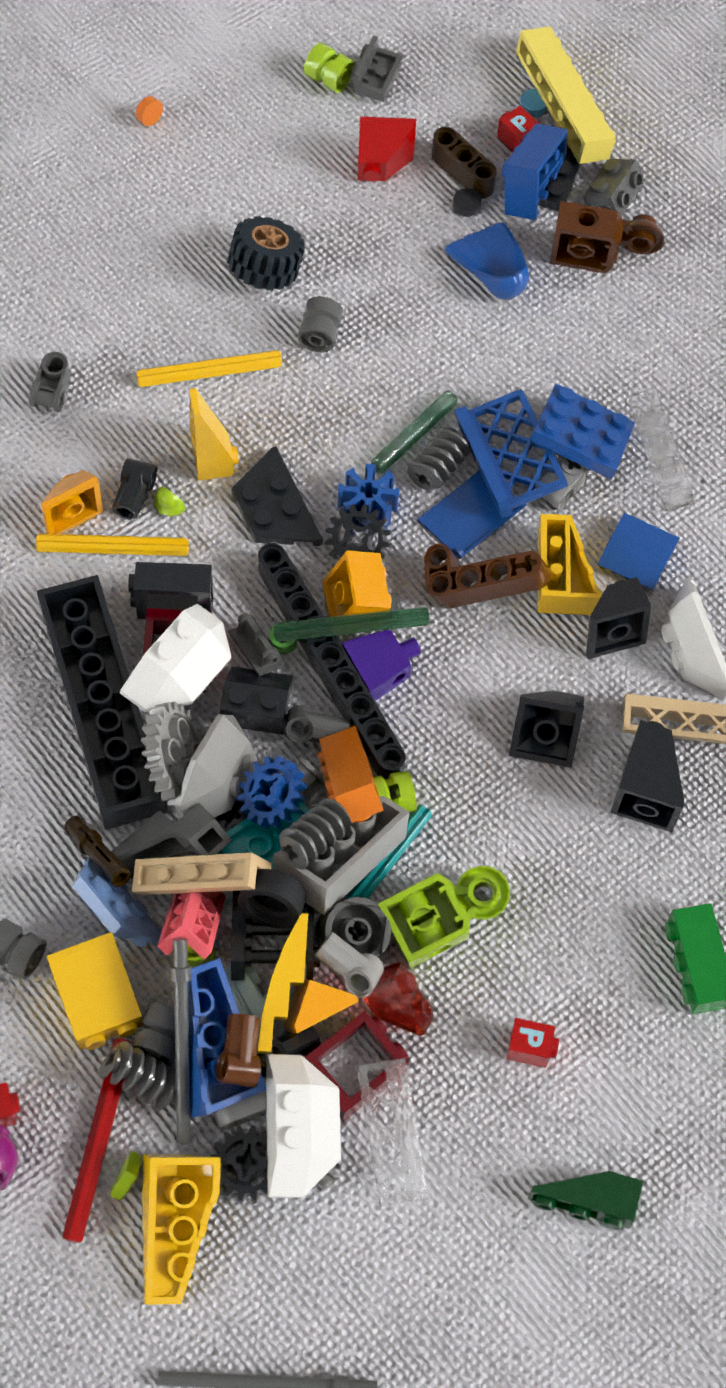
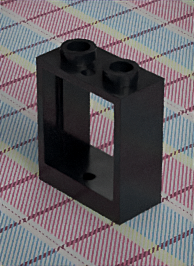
[128,562,214,619]

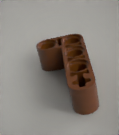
[424,543,551,609]

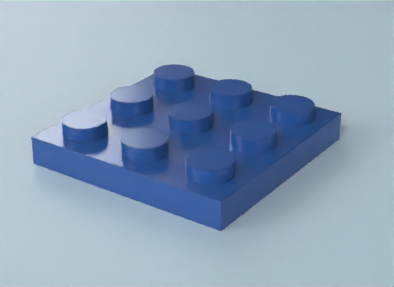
[530,383,635,480]

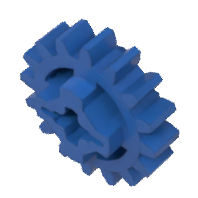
[237,756,308,829]

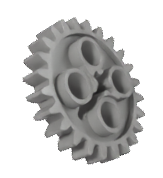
[141,701,202,807]

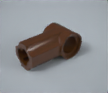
[216,1014,261,1087]

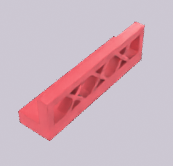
[157,891,226,960]

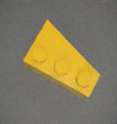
[537,514,602,615]

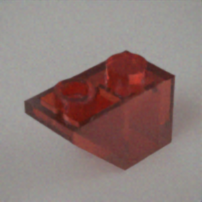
[364,961,434,1036]

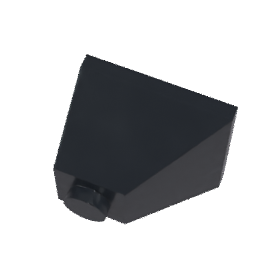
[586,577,651,659]
[509,690,584,768]

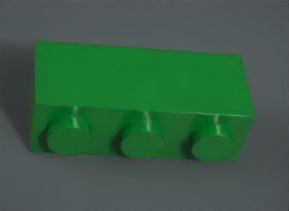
[665,903,726,1015]

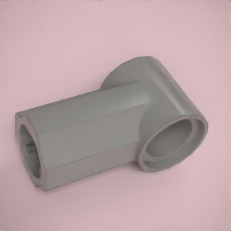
[314,932,384,998]

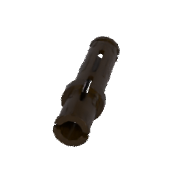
[64,816,131,887]

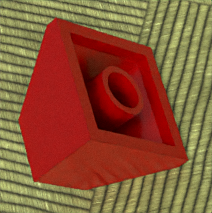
[357,116,417,182]

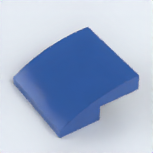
[598,513,680,591]

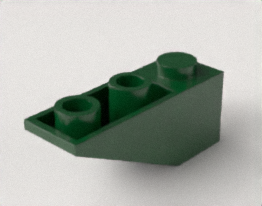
[528,1171,643,1231]

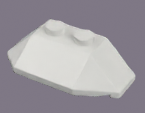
[661,577,726,700]
[120,604,231,712]
[266,1054,341,1197]

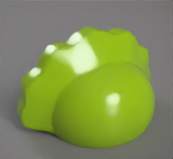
[154,486,187,517]

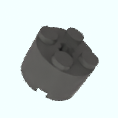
[315,897,391,957]

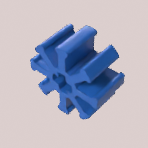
[337,464,399,532]

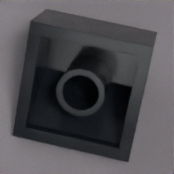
[220,666,294,735]

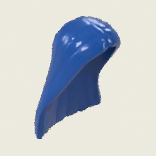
[445,222,529,300]

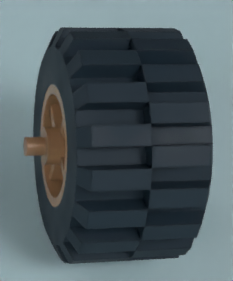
[227,216,305,291]

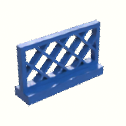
[454,388,568,519]

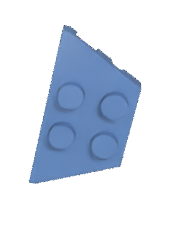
[72,857,165,955]

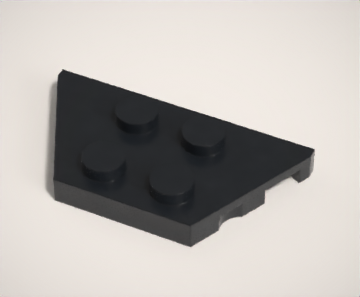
[231,446,323,546]

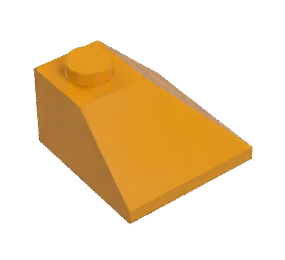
[41,470,103,534]

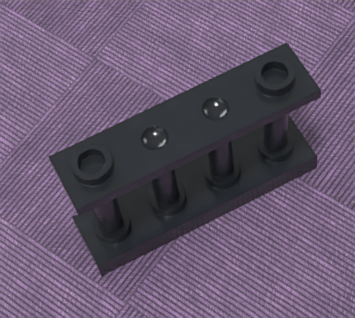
[231,890,320,981]

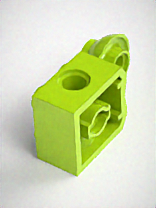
[378,865,510,969]

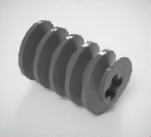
[407,426,471,490]
[279,798,352,869]
[98,1041,176,1110]

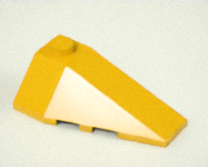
[189,388,239,481]
[142,1154,221,1305]

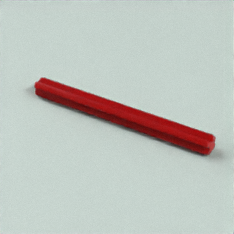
[62,1038,132,1243]

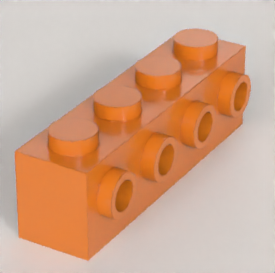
[317,726,384,823]

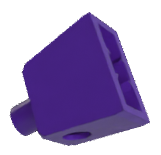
[342,629,421,701]

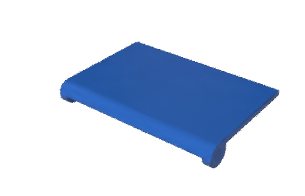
[418,471,526,559]

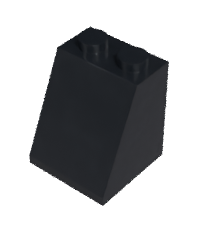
[610,720,685,833]

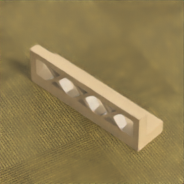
[621,693,726,744]
[132,853,272,895]

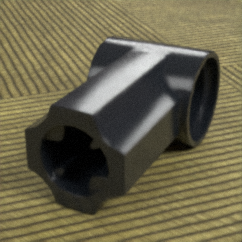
[112,458,158,520]
[256,1026,321,1078]

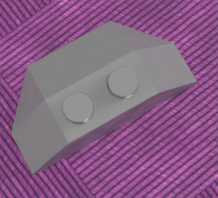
[174,714,257,819]

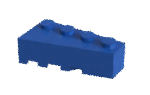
[188,958,266,1118]

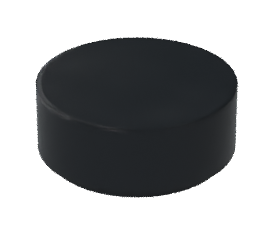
[453,188,482,217]

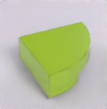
[109,1150,142,1201]

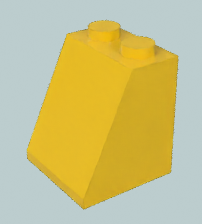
[46,932,144,1050]

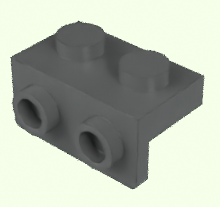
[350,35,404,102]
[583,158,645,217]

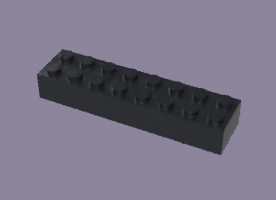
[36,575,168,830]

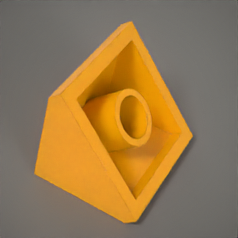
[284,980,359,1033]

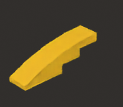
[257,913,308,1054]

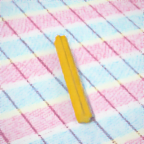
[136,350,282,387]
[36,534,189,556]

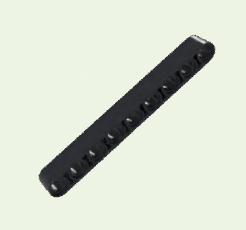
[258,543,406,779]

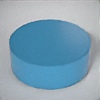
[520,89,547,117]

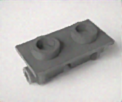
[228,613,286,676]

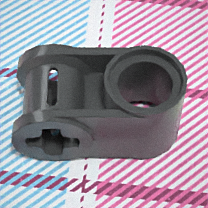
[29,352,71,412]

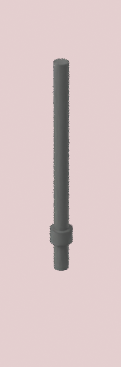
[170,937,191,1145]
[158,1370,377,1388]

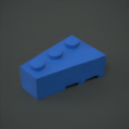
[502,123,568,221]

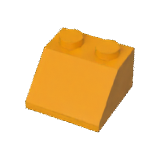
[322,551,392,636]

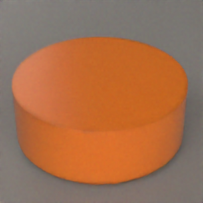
[136,96,163,126]

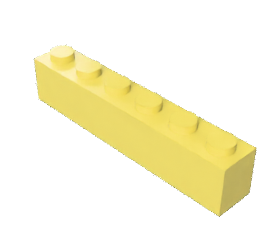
[516,26,616,164]

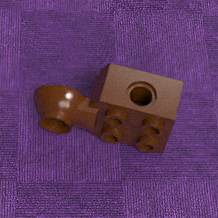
[549,201,665,274]

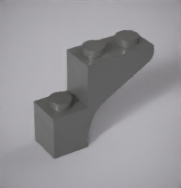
[112,803,232,878]

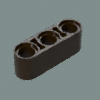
[431,127,497,199]

